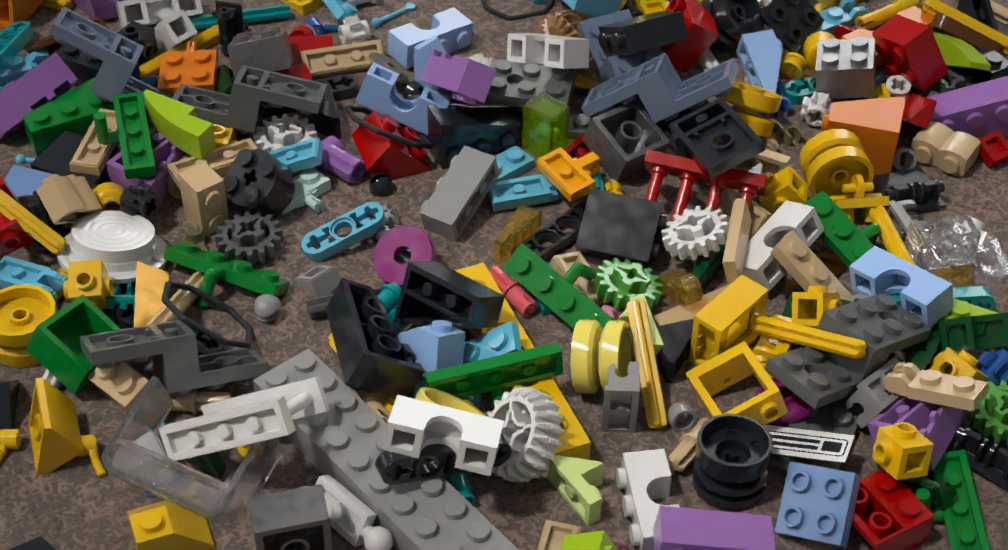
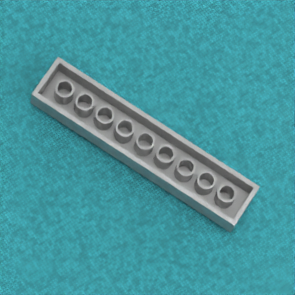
[253,348,519,550]

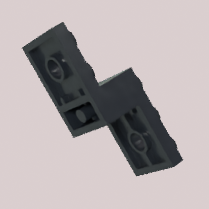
[656,97,765,179]

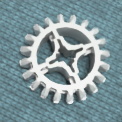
[487,387,564,482]

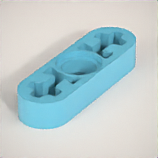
[301,202,386,261]

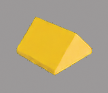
[29,378,83,476]

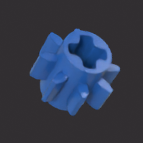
[977,347,1008,386]

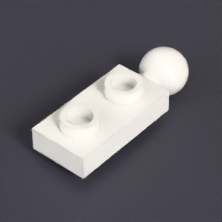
[316,474,393,550]

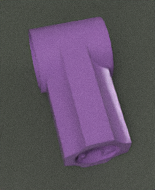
[313,136,367,184]

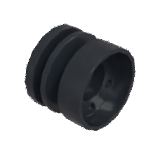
[692,414,772,509]

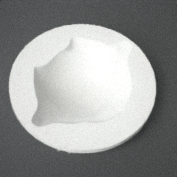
[57,210,168,284]

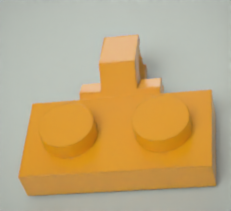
[536,147,600,203]

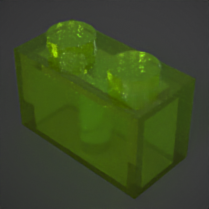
[522,92,569,158]

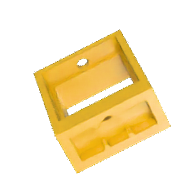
[689,275,769,366]
[685,341,788,426]

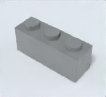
[420,145,499,241]

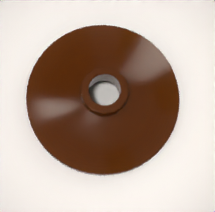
[24,35,63,56]

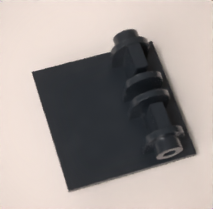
[757,0,825,53]
[872,167,946,212]
[946,420,1008,490]

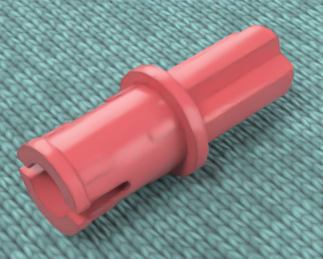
[489,266,539,318]

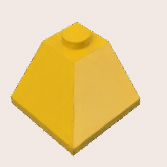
[127,491,215,550]

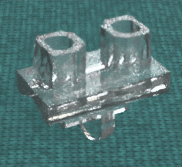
[965,236,1008,297]

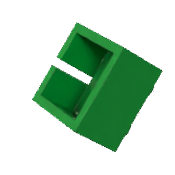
[26,294,121,395]

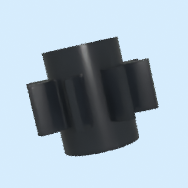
[120,182,159,220]

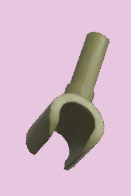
[773,119,802,146]
[185,225,209,251]

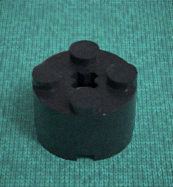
[223,148,295,217]

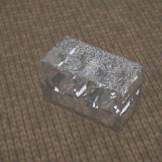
[905,215,981,270]

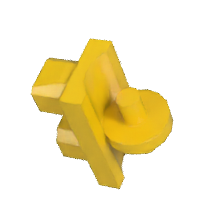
[829,174,889,223]

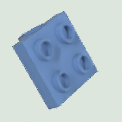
[775,461,861,548]

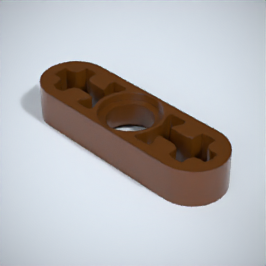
[930,13,1005,55]

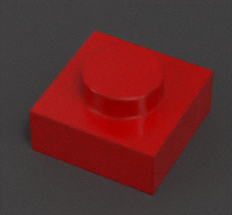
[978,130,1008,168]

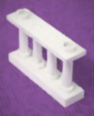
[159,376,330,462]

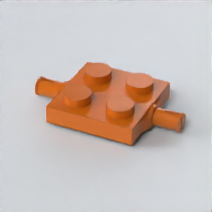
[157,40,219,96]

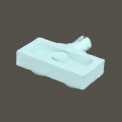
[281,168,332,215]

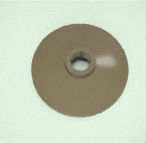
[368,52,415,85]

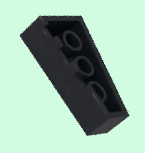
[326,278,425,399]

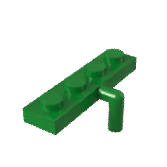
[93,92,157,180]
[803,190,881,268]
[163,240,290,307]
[502,243,616,329]
[425,342,563,408]
[916,450,990,550]

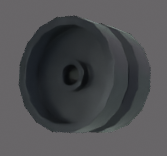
[700,0,764,53]

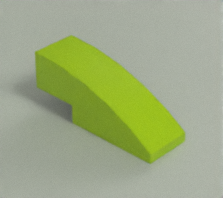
[933,32,991,71]
[143,89,216,160]

